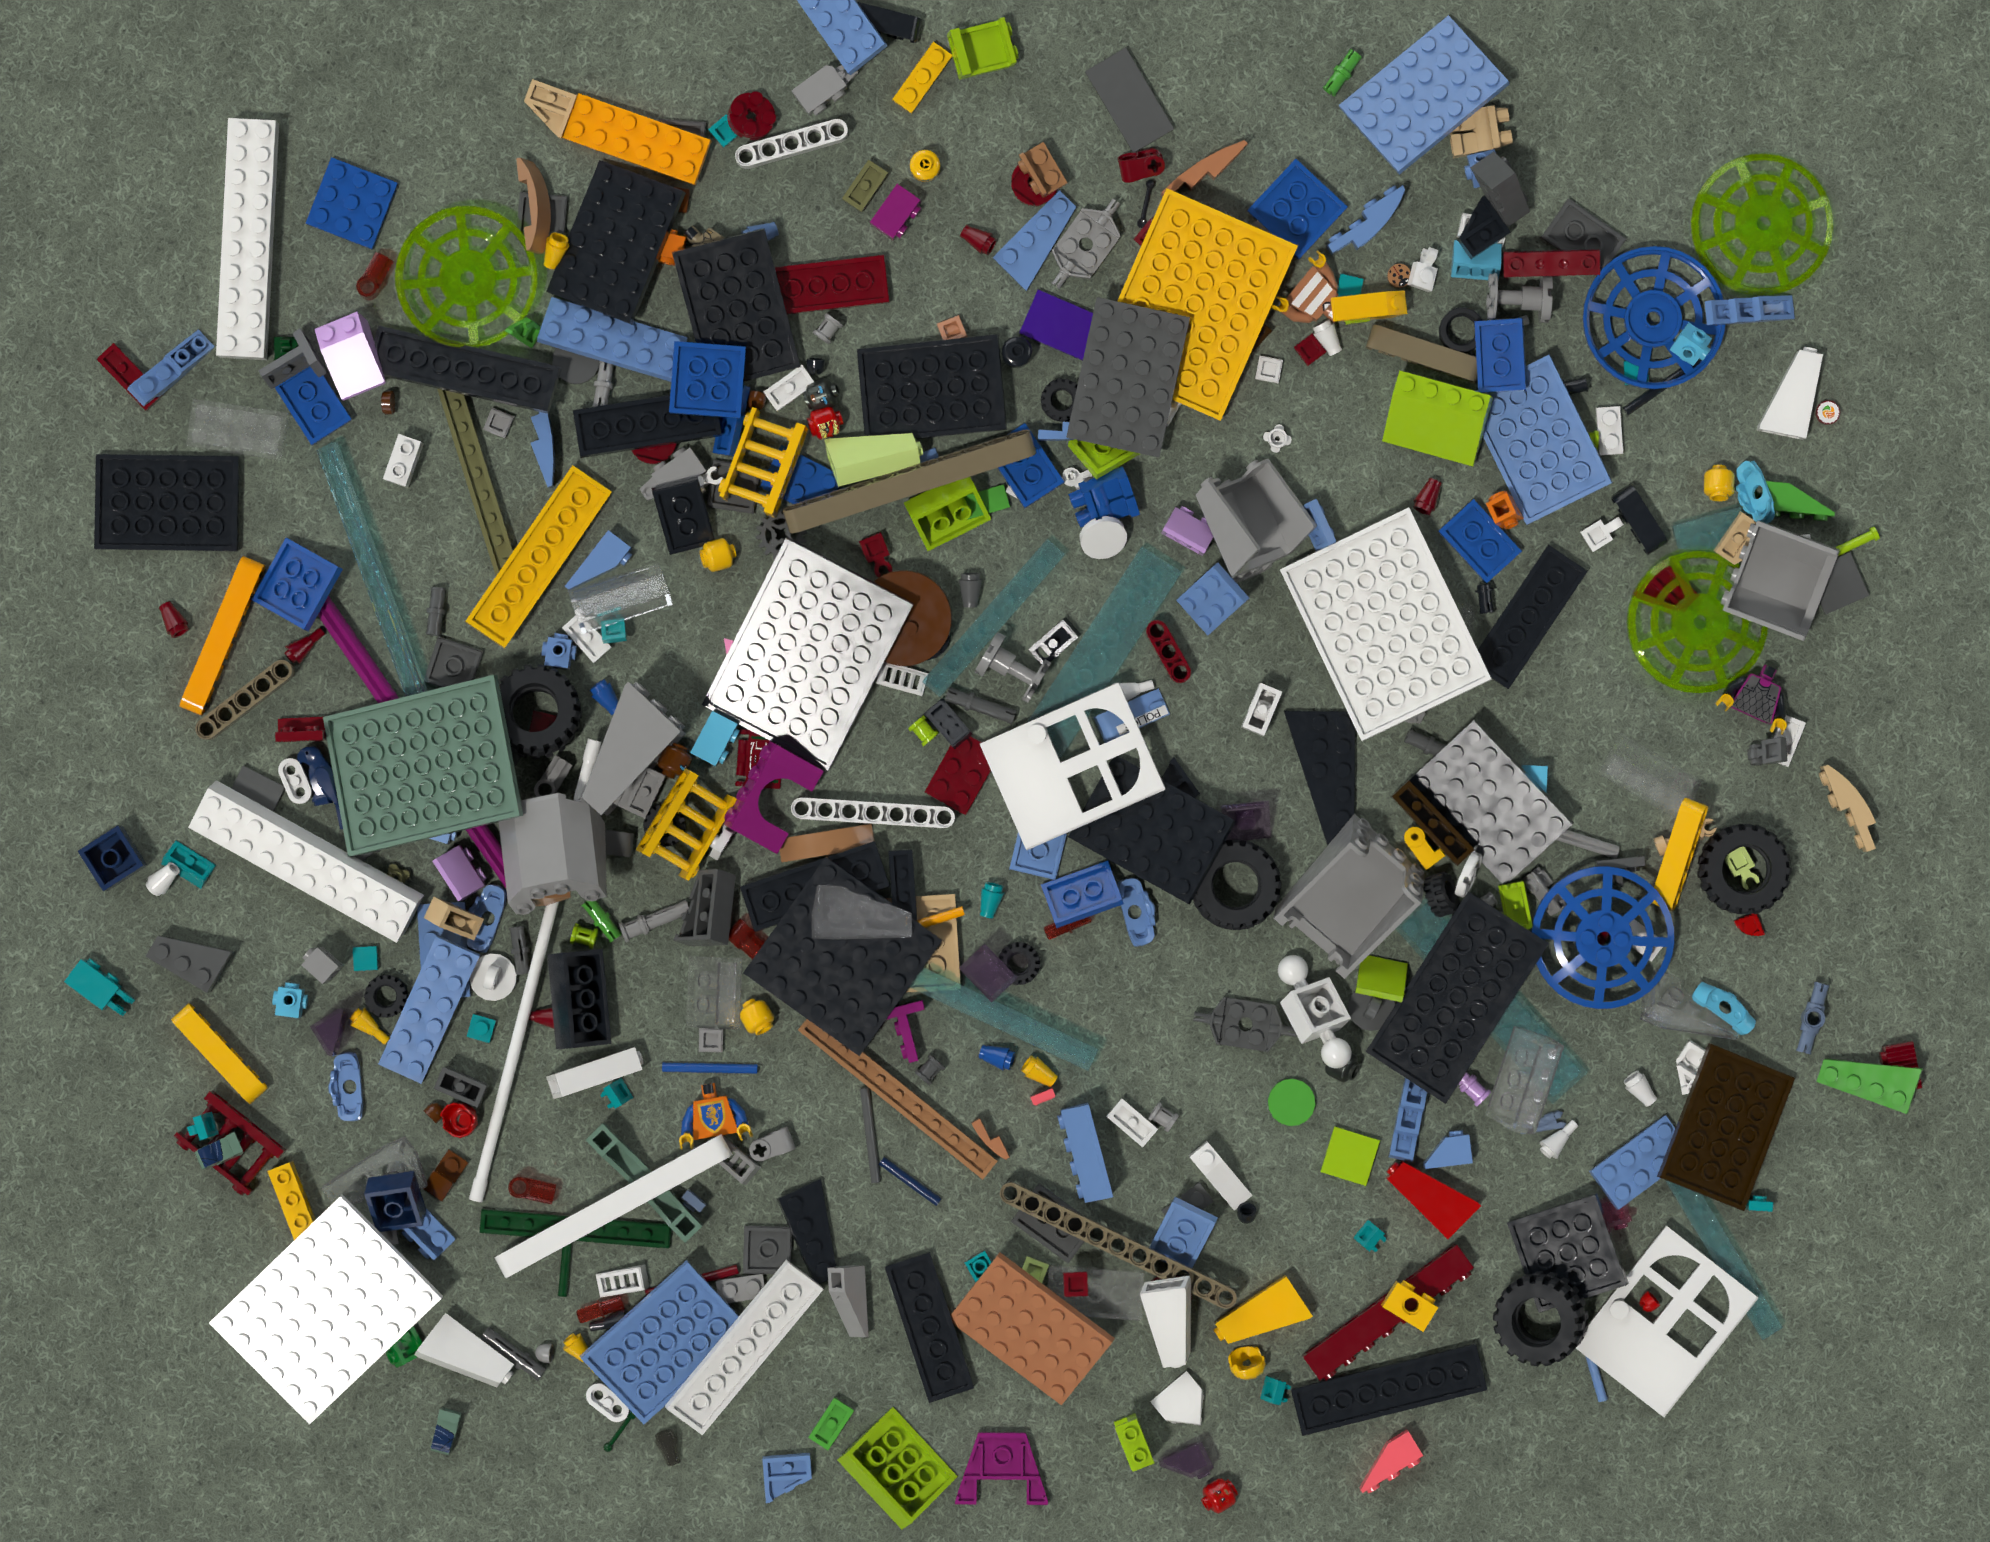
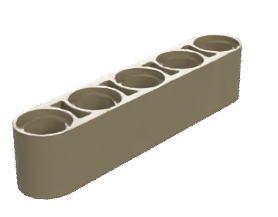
[1366,325,1477,383]
[195,660,295,740]

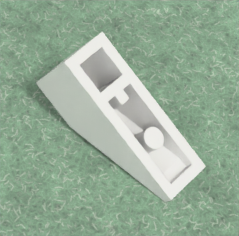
[1189,1141,1253,1211]

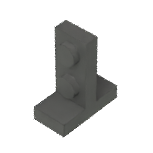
[258,328,327,389]

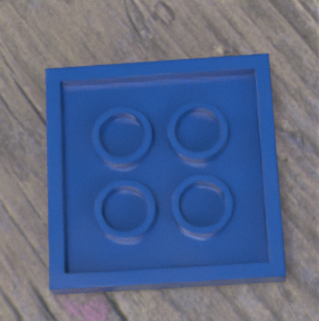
[306,157,398,250]
[1247,159,1348,260]
[669,341,746,419]
[252,538,343,632]

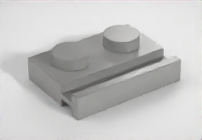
[614,767,666,819]

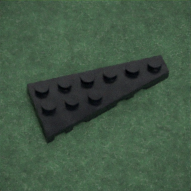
[1284,711,1355,846]

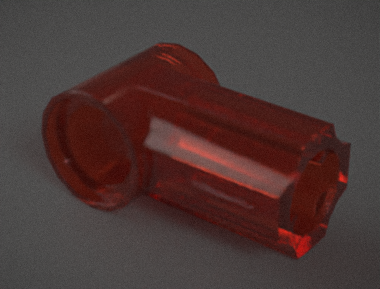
[356,252,394,300]
[729,918,765,960]
[508,1175,557,1205]

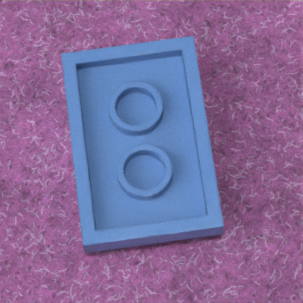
[1176,563,1249,636]
[1149,1197,1218,1274]

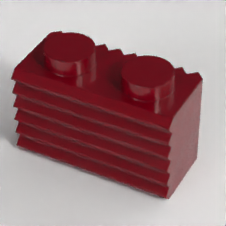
[1879,1041,1922,1089]

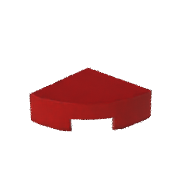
[1733,914,1765,936]

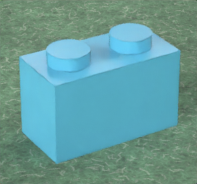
[690,711,740,767]

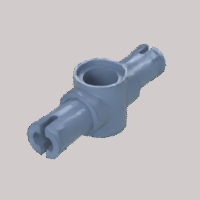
[1796,982,1829,1055]

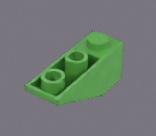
[1762,481,1835,521]

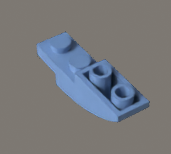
[1327,185,1405,255]
[127,329,215,407]

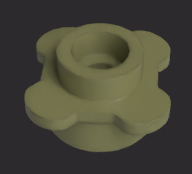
[387,864,410,884]

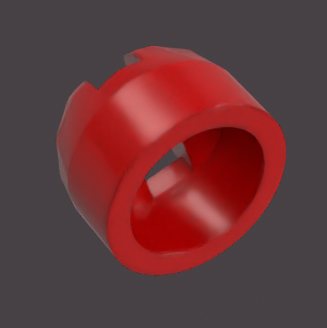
[1639,1291,1660,1312]

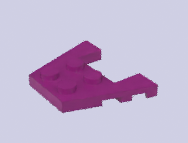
[955,1432,1048,1505]

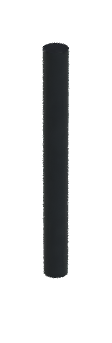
[1623,359,1702,415]

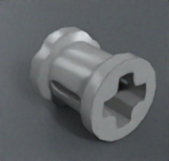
[812,313,843,345]
[1148,1101,1179,1132]

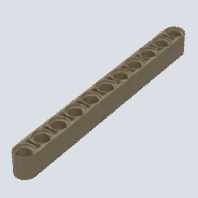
[783,430,1036,533]
[1000,1182,1237,1309]

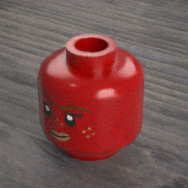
[1201,1478,1238,1514]

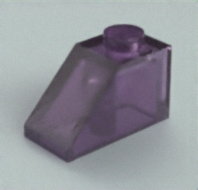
[1158,1440,1214,1479]

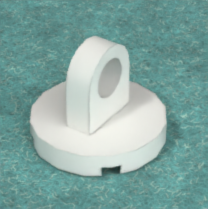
[469,953,517,1001]

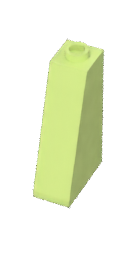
[824,433,923,487]

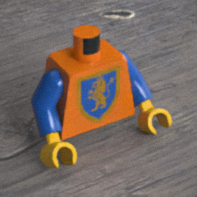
[679,1083,753,1149]

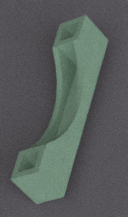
[586,1122,704,1243]

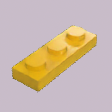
[892,42,952,114]

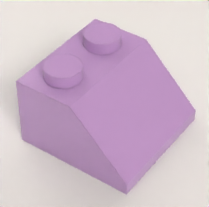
[1161,506,1213,556]
[433,845,487,901]

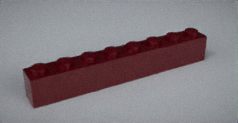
[1302,1243,1474,1380]

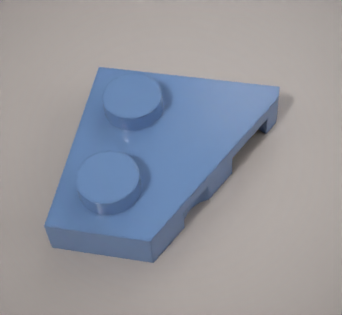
[762,1453,812,1503]

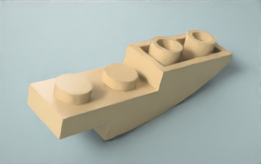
[1819,765,1876,852]

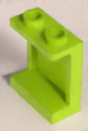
[947,17,1019,80]
[1113,1413,1154,1472]

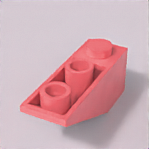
[1359,1429,1423,1494]

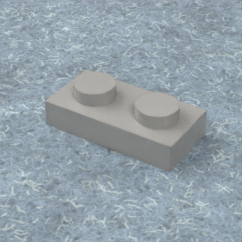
[716,1274,765,1303]

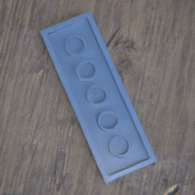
[537,297,688,382]
[378,935,480,1084]

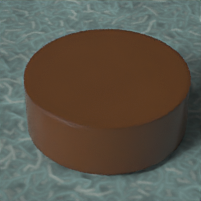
[381,391,395,415]

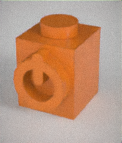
[658,229,687,266]
[1486,491,1524,529]

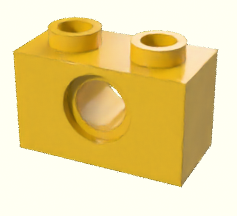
[1381,1280,1438,1332]

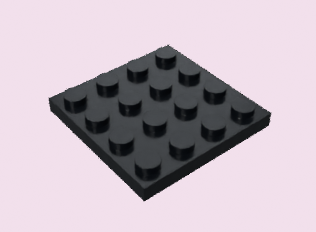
[1507,1193,1629,1313]

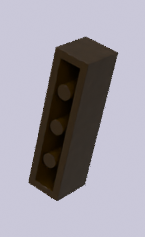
[1390,780,1475,866]

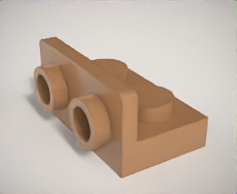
[1017,142,1067,198]

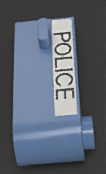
[1093,688,1170,743]

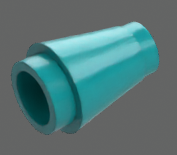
[980,882,1004,919]

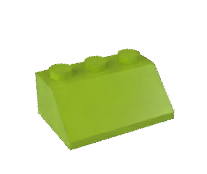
[904,477,991,551]

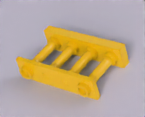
[718,407,809,518]
[636,768,737,881]

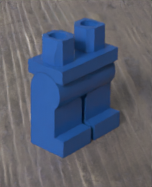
[1068,466,1140,528]

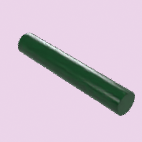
[558,1243,572,1297]

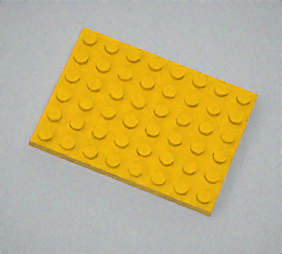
[1117,188,1298,421]

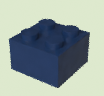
[78,825,148,891]
[364,1171,426,1232]

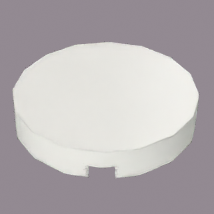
[1080,516,1127,559]
[1455,851,1483,898]

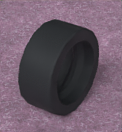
[1439,307,1483,353]

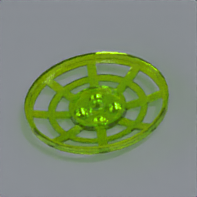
[1690,154,1833,296]
[395,206,538,348]
[1626,551,1768,693]

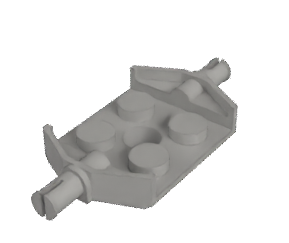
[1051,198,1121,289]

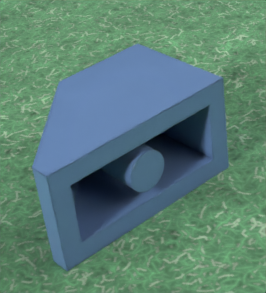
[1423,1130,1473,1169]

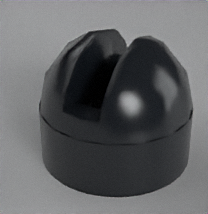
[806,358,826,375]
[1237,1203,1256,1224]

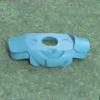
[1736,461,1775,523]
[1692,982,1756,1035]

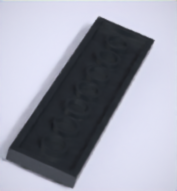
[374,325,561,414]
[1291,1343,1487,1436]

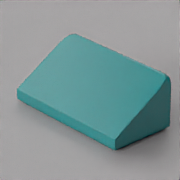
[161,840,216,889]

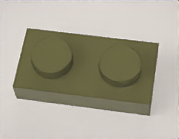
[842,159,888,213]

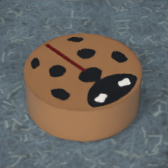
[1387,264,1411,288]

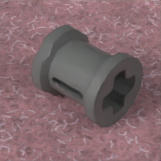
[915,1054,946,1086]

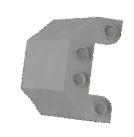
[1196,459,1317,583]
[1720,520,1840,641]
[499,793,607,915]

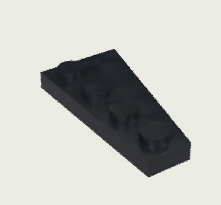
[776,1179,836,1284]

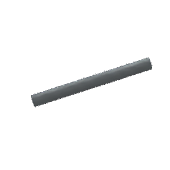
[860,1087,881,1183]

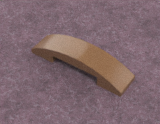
[516,158,551,254]
[780,824,874,862]

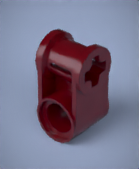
[1117,148,1165,183]

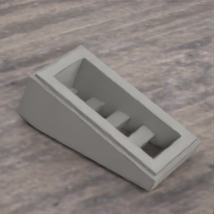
[719,1135,761,1185]

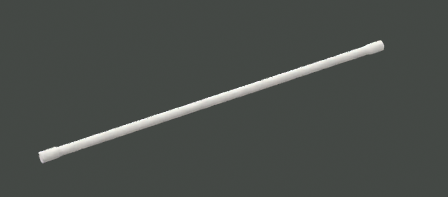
[469,739,602,1202]

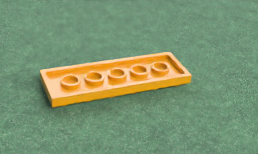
[562,93,712,186]

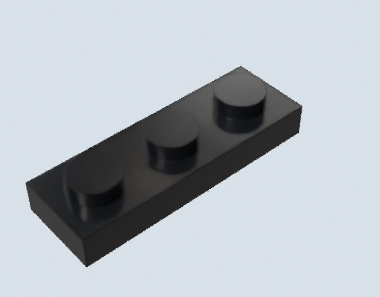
[888,849,917,921]

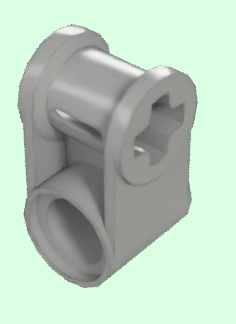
[749,1126,796,1161]

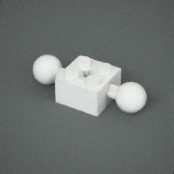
[1278,955,1352,1068]

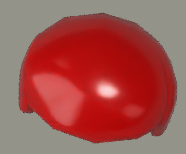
[440,1101,478,1138]

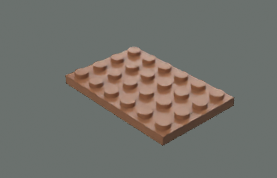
[951,1252,1115,1405]

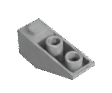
[828,1265,869,1337]

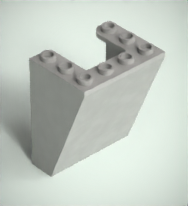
[582,682,686,816]
[1273,814,1425,979]

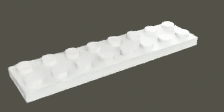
[665,1260,824,1435]

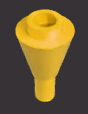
[349,1008,390,1045]
[563,1333,594,1373]

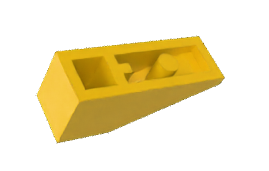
[1331,290,1407,322]

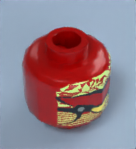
[807,407,843,440]

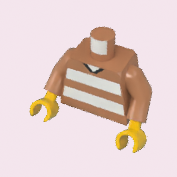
[1271,251,1338,323]

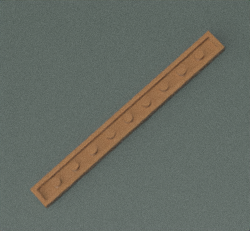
[798,1019,998,1180]

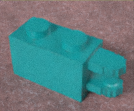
[64,958,135,1016]

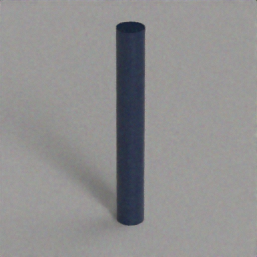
[879,1157,942,1206]

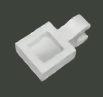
[1407,247,1438,292]
[698,466,723,494]
[1580,517,1624,552]
[709,821,736,860]

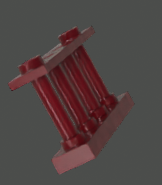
[1504,249,1600,277]
[174,1090,286,1196]

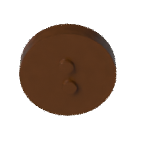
[874,570,952,666]

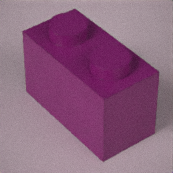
[870,184,921,241]

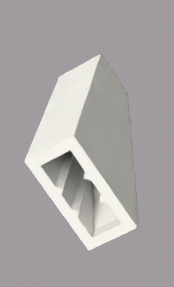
[1757,347,1823,440]
[546,1047,643,1099]
[1140,1276,1191,1368]
[414,1313,514,1387]

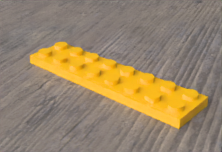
[465,465,612,649]

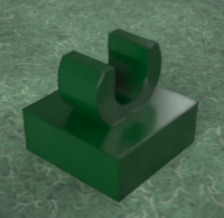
[274,337,299,361]

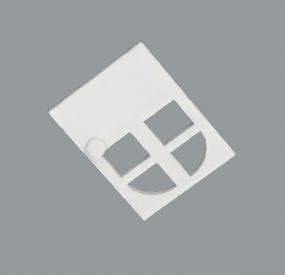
[980,682,1166,850]
[1576,1226,1758,1417]

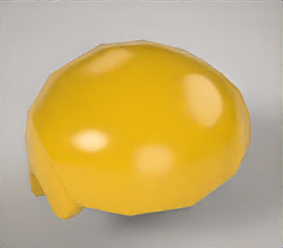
[1228,1346,1266,1380]

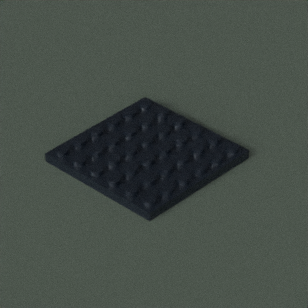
[743,856,943,1056]

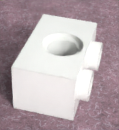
[383,434,424,488]
[1241,683,1282,736]

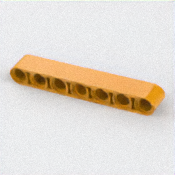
[180,556,265,716]

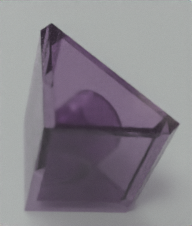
[1220,800,1271,841]
[959,944,1017,1003]
[310,1008,349,1056]

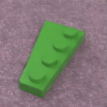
[1816,1058,1923,1114]

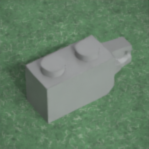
[792,65,858,116]
[640,447,707,501]

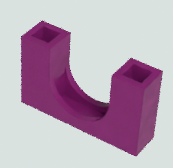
[723,741,824,854]

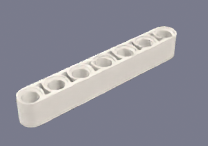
[791,798,955,828]

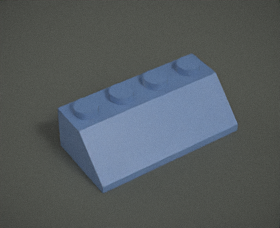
[1057,1102,1113,1203]

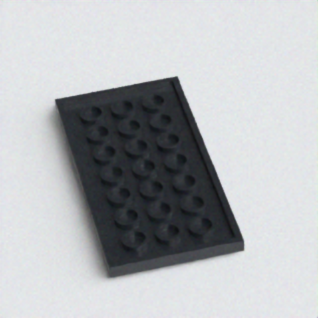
[1366,892,1549,1104]

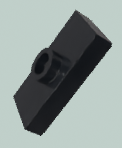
[924,698,972,749]

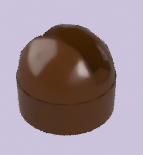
[747,391,767,410]
[423,1103,443,1124]

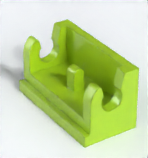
[1498,881,1533,929]

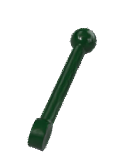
[603,1410,636,1452]

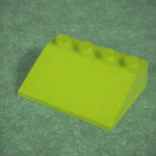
[1382,370,1493,467]
[837,1407,958,1530]

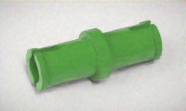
[1323,49,1362,97]
[581,901,622,943]

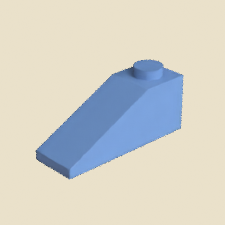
[565,530,632,590]

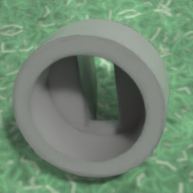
[535,1343,554,1363]

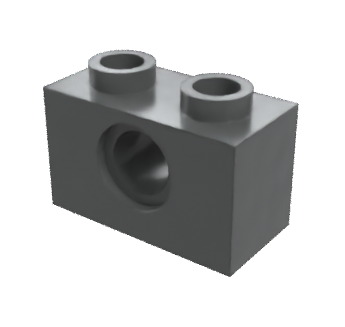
[434,1066,489,1108]

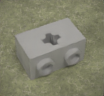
[302,947,344,984]

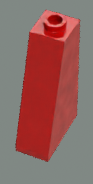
[1386,1161,1481,1239]

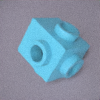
[1670,322,1712,366]
[272,982,308,1018]

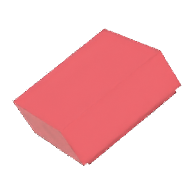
[1030,1088,1055,1105]

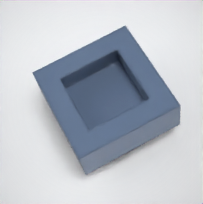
[682,1189,707,1212]

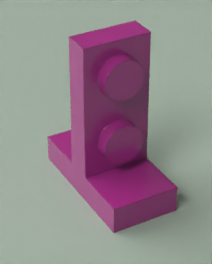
[886,1000,925,1063]

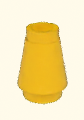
[543,232,569,269]
[1021,1055,1058,1087]

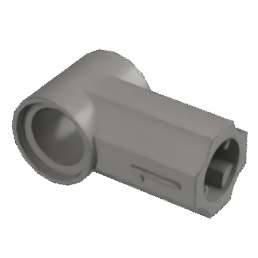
[534,755,573,797]

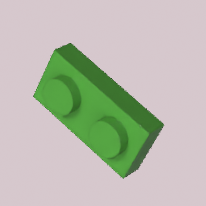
[808,1397,854,1450]

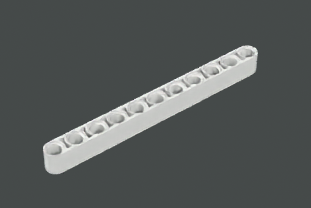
[494,1134,733,1278]

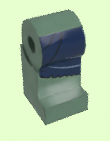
[194,1132,243,1170]
[431,1407,462,1455]

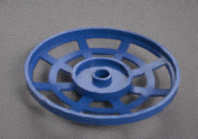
[1583,246,1725,389]
[1531,866,1674,1009]

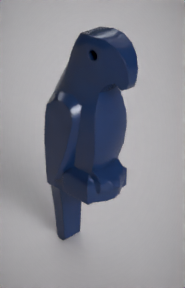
[297,746,343,829]

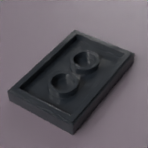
[651,476,715,555]

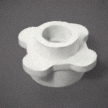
[1263,424,1292,453]

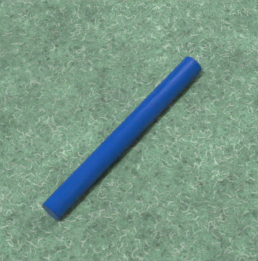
[662,1062,758,1074]

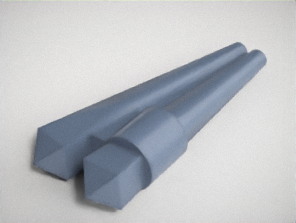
[1519,1110,1566,1134]

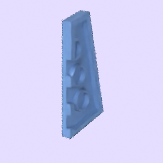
[993,190,1076,291]

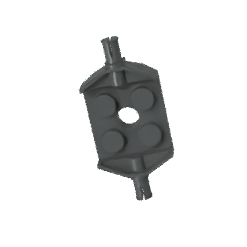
[1193,997,1297,1052]

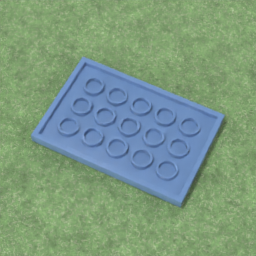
[1339,15,1510,175]
[1476,354,1613,525]
[580,1260,739,1424]

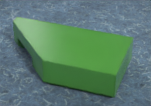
[505,317,541,348]

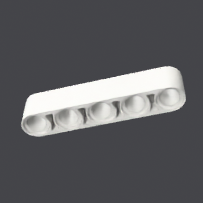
[735,119,848,169]

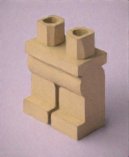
[1449,105,1513,159]

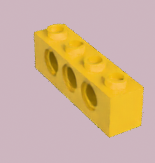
[267,1161,316,1240]

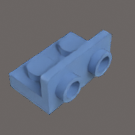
[1303,499,1336,552]
[402,1208,456,1260]

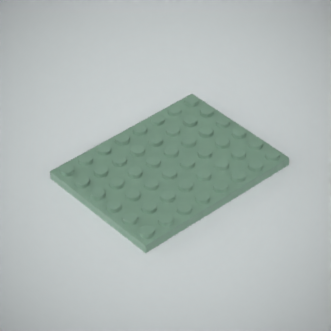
[323,675,523,857]

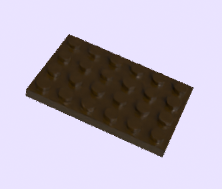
[1657,1043,1795,1211]

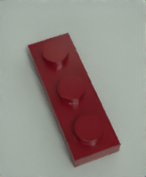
[97,343,164,411]

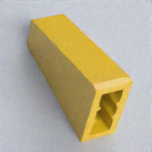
[1213,1275,1313,1344]

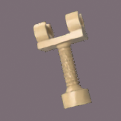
[1653,818,1717,856]

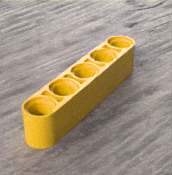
[1651,797,1708,912]
[171,1003,268,1104]

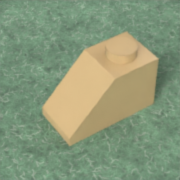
[424,897,484,940]

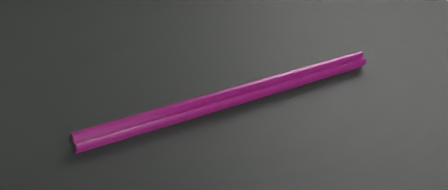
[317,596,506,888]

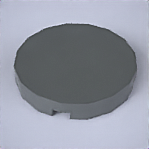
[553,348,600,384]

